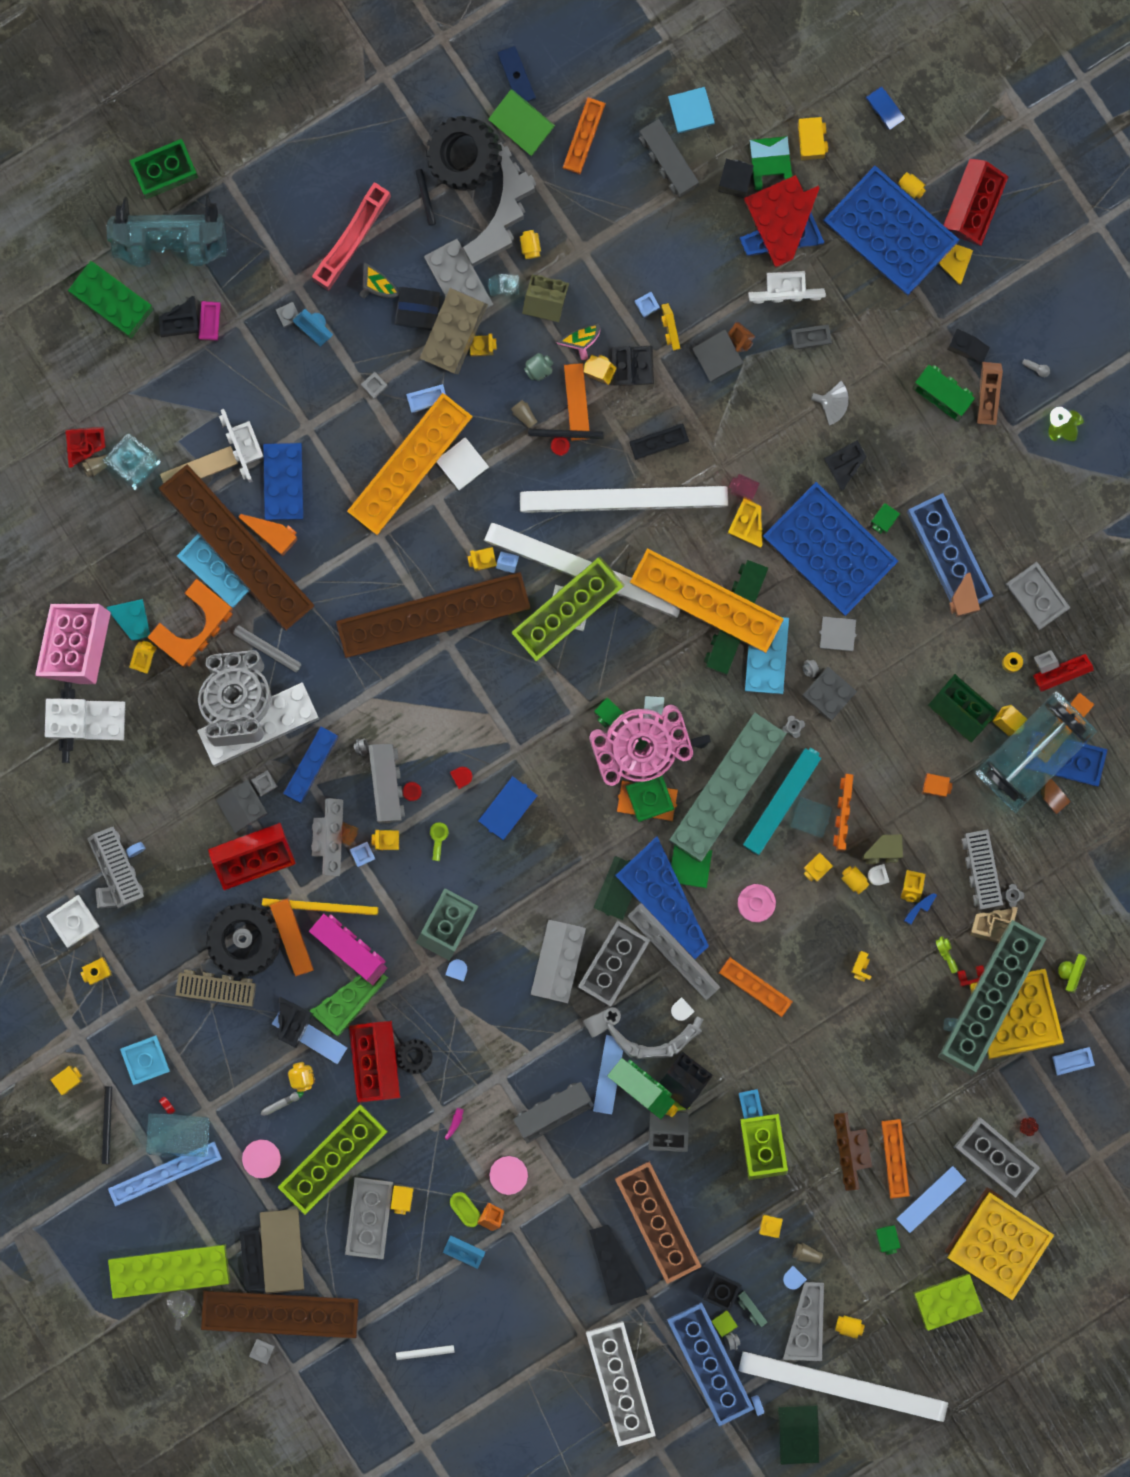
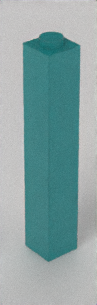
[742,748,821,856]

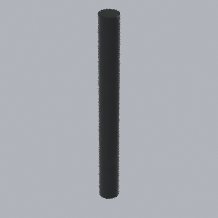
[528,429,604,439]
[102,1086,112,1164]

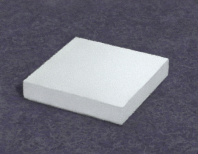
[436,437,489,491]
[46,895,100,948]

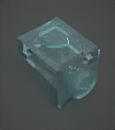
[488,274,519,296]

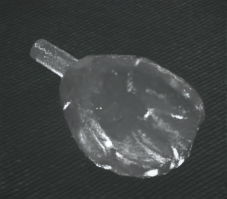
[167,1291,195,1330]

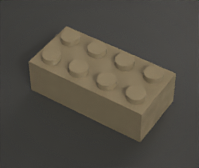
[420,288,488,374]

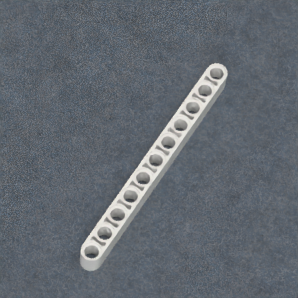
[520,486,728,513]
[484,523,681,618]
[738,1352,948,1422]

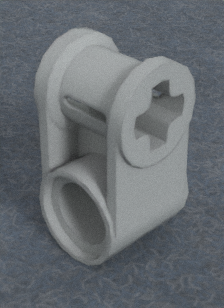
[583,1007,621,1038]

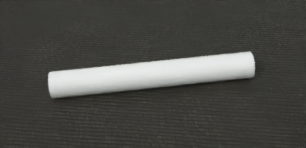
[396,1345,455,1360]

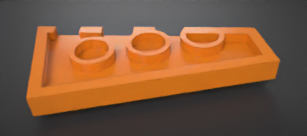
[833,774,854,852]

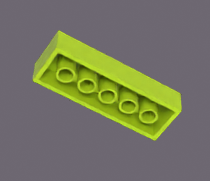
[511,556,625,661]
[278,1104,388,1215]
[108,1244,230,1299]

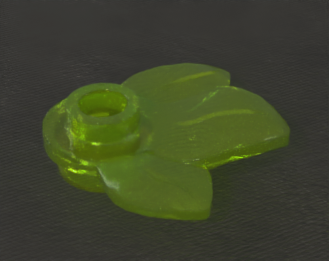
[1048,408,1084,441]

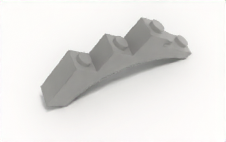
[463,142,536,267]

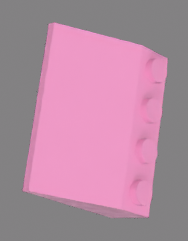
[35,604,111,684]

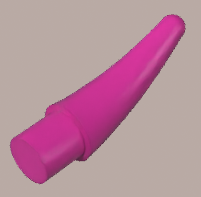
[445,1108,464,1140]

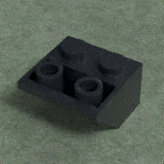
[659,1052,713,1110]

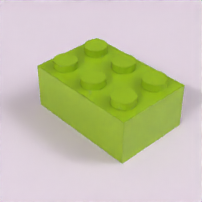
[913,1273,983,1331]

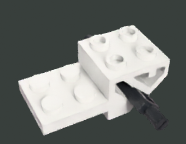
[45,681,125,763]

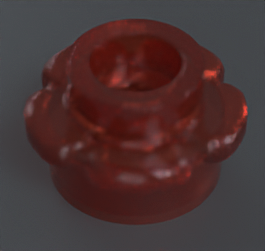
[1020,1117,1039,1136]

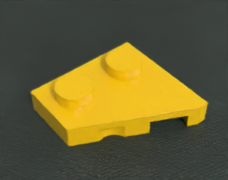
[939,244,973,286]
[728,498,762,549]

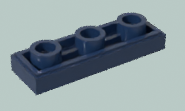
[497,46,536,102]

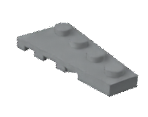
[783,1282,824,1361]

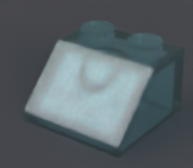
[103,433,161,491]

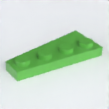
[310,974,388,1037]

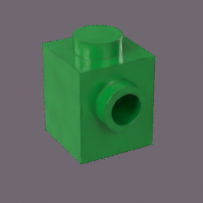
[594,698,624,728]

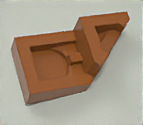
[1040,773,1071,814]

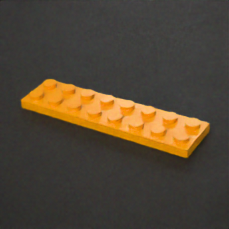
[347,393,473,536]
[630,548,784,653]

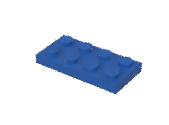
[263,443,303,521]

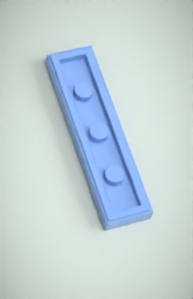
[272,1011,347,1064]
[593,1035,623,1115]
[896,1166,966,1233]

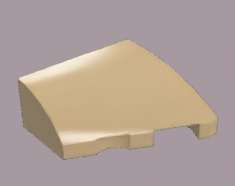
[970,907,1018,943]

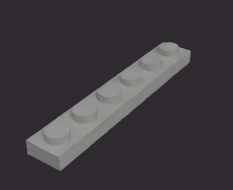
[628,903,720,1000]

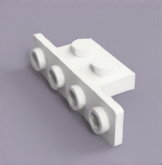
[748,271,826,304]
[219,409,264,483]

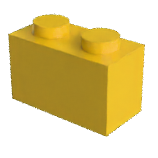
[798,117,828,160]

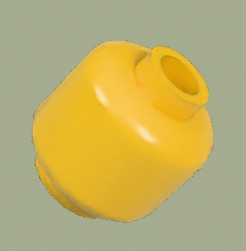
[288,1062,315,1092]

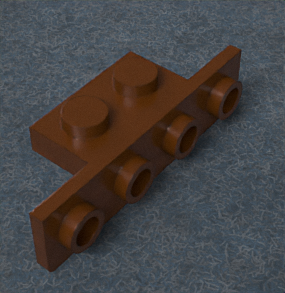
[834,1112,872,1191]

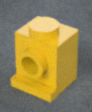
[81,957,112,985]

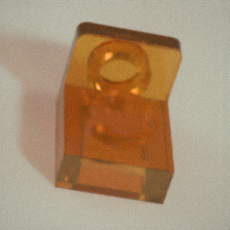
[342,822,359,847]

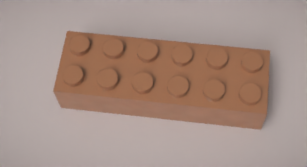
[615,1161,702,1284]

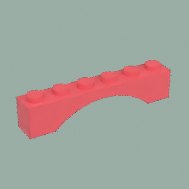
[312,182,391,291]

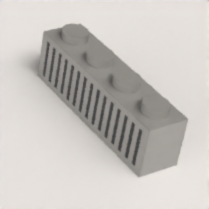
[87,827,144,909]
[961,829,1003,910]

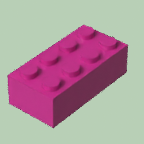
[309,914,387,986]

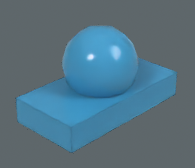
[293,309,333,347]

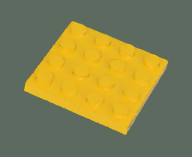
[970,969,1064,1060]
[947,1192,1054,1300]

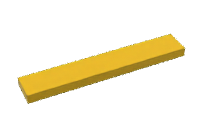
[262,898,379,915]

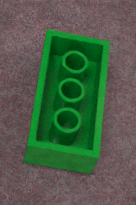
[68,260,154,339]

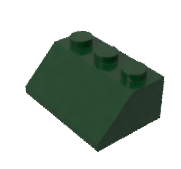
[928,674,998,743]

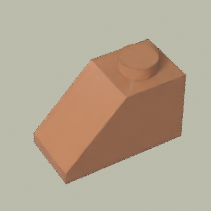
[949,573,980,617]

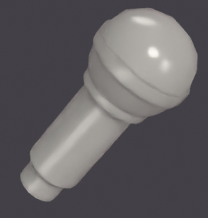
[1022,359,1050,378]

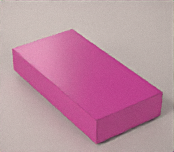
[199,301,221,341]

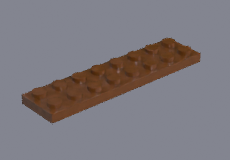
[201,1290,359,1338]

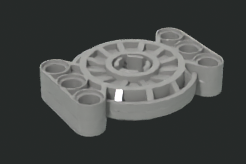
[198,650,271,747]

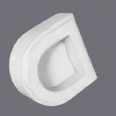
[868,864,889,886]
[671,997,695,1021]

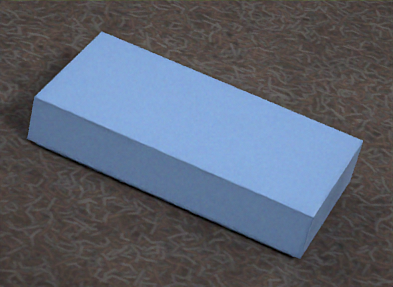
[406,384,446,413]
[1052,1047,1095,1075]

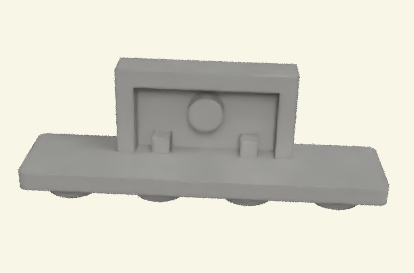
[311,798,343,876]

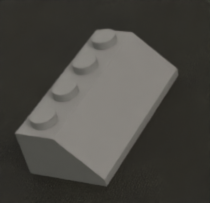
[369,744,405,824]
[531,920,586,1004]

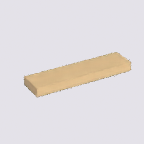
[160,446,238,483]

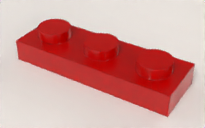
[1033,654,1094,692]

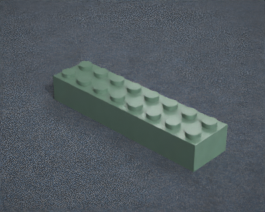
[669,713,787,863]
[938,920,1046,1076]

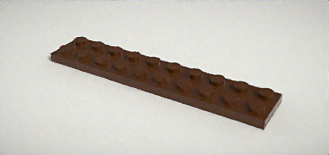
[158,464,315,631]
[336,572,531,659]

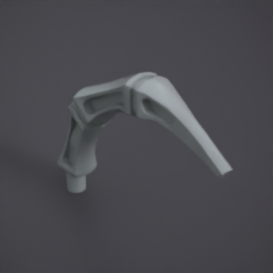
[606,1016,703,1060]

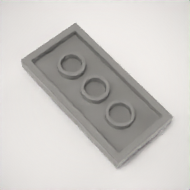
[424,239,493,310]
[345,1177,393,1259]

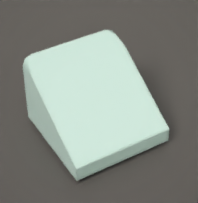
[644,696,664,716]

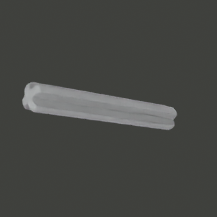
[233,626,301,672]

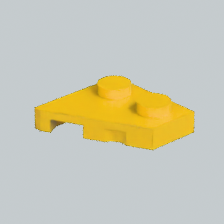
[661,303,680,350]

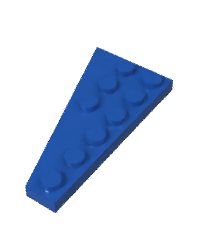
[615,836,709,959]

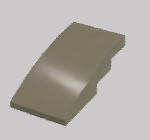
[260,1209,304,1294]

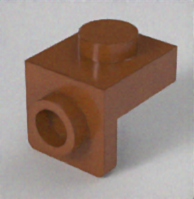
[728,322,755,352]

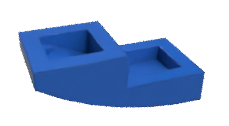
[866,87,905,130]
[903,893,937,925]

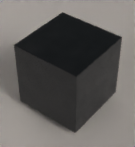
[718,158,754,198]
[702,1272,742,1312]

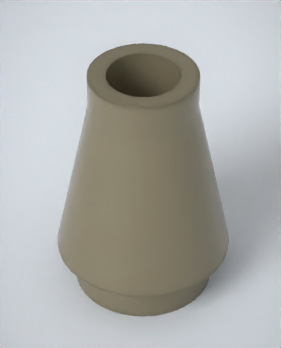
[511,400,538,428]
[82,454,112,477]
[792,1243,823,1264]

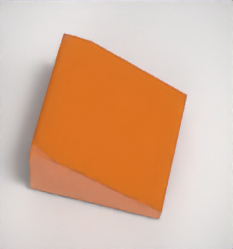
[478,1203,504,1231]

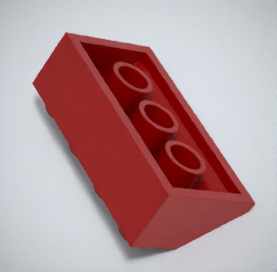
[944,159,1009,246]
[208,823,296,890]
[349,1021,400,1103]

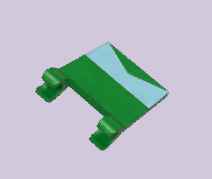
[750,136,792,191]

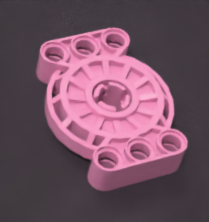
[589,705,693,786]

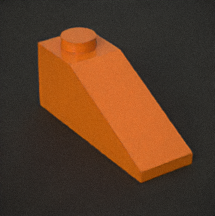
[239,514,298,556]

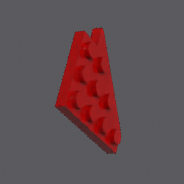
[744,175,820,268]

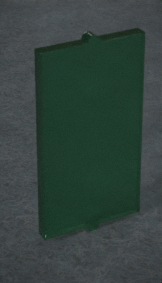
[593,856,633,920]

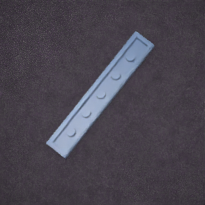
[108,1141,222,1207]

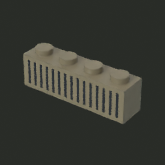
[175,969,257,1007]

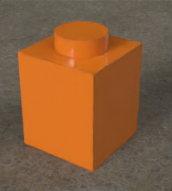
[922,773,952,798]

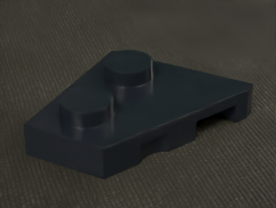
[158,296,199,338]
[823,440,866,491]
[278,997,314,1048]

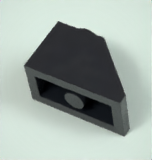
[947,329,990,365]

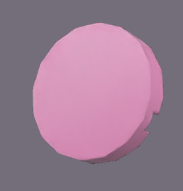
[738,884,776,922]
[242,1140,281,1178]
[489,1156,528,1195]

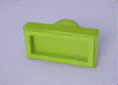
[1058,954,1087,994]

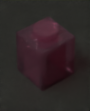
[729,474,760,501]

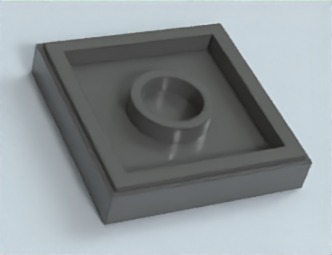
[692,330,744,382]

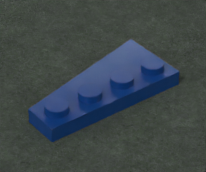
[740,213,824,256]

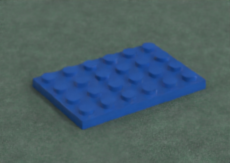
[823,166,959,296]
[763,482,898,616]

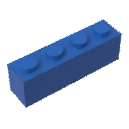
[283,727,339,804]

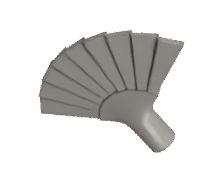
[811,381,849,425]

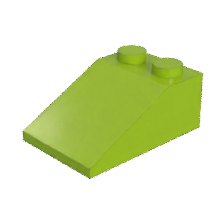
[740,1114,788,1180]

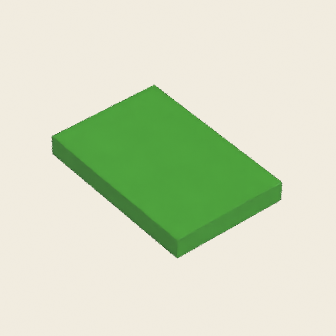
[488,89,555,156]

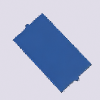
[478,776,538,840]

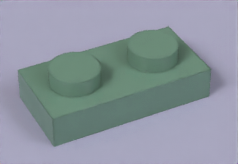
[737,1290,768,1327]

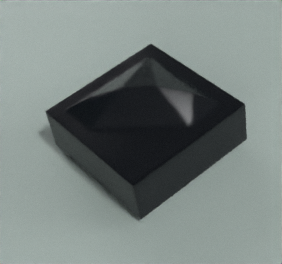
[690,735,711,749]

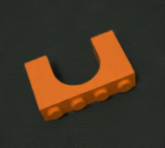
[148,579,233,668]

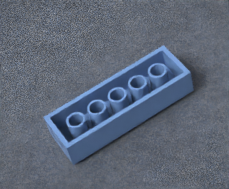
[907,493,993,604]
[667,1302,754,1426]

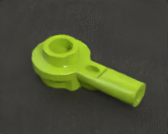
[430,822,449,861]
[936,936,959,973]

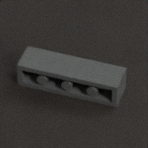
[638,119,699,198]
[513,1082,594,1144]

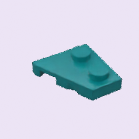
[107,599,151,641]

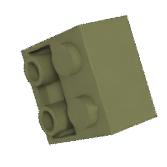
[522,274,569,322]
[861,834,903,864]

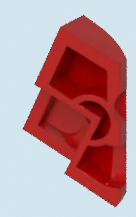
[65,426,105,468]

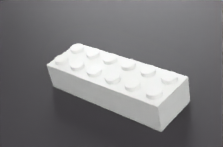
[197,683,319,767]
[586,1321,656,1447]

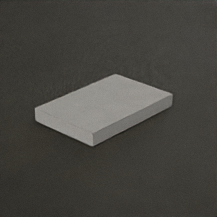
[1005,562,1070,630]

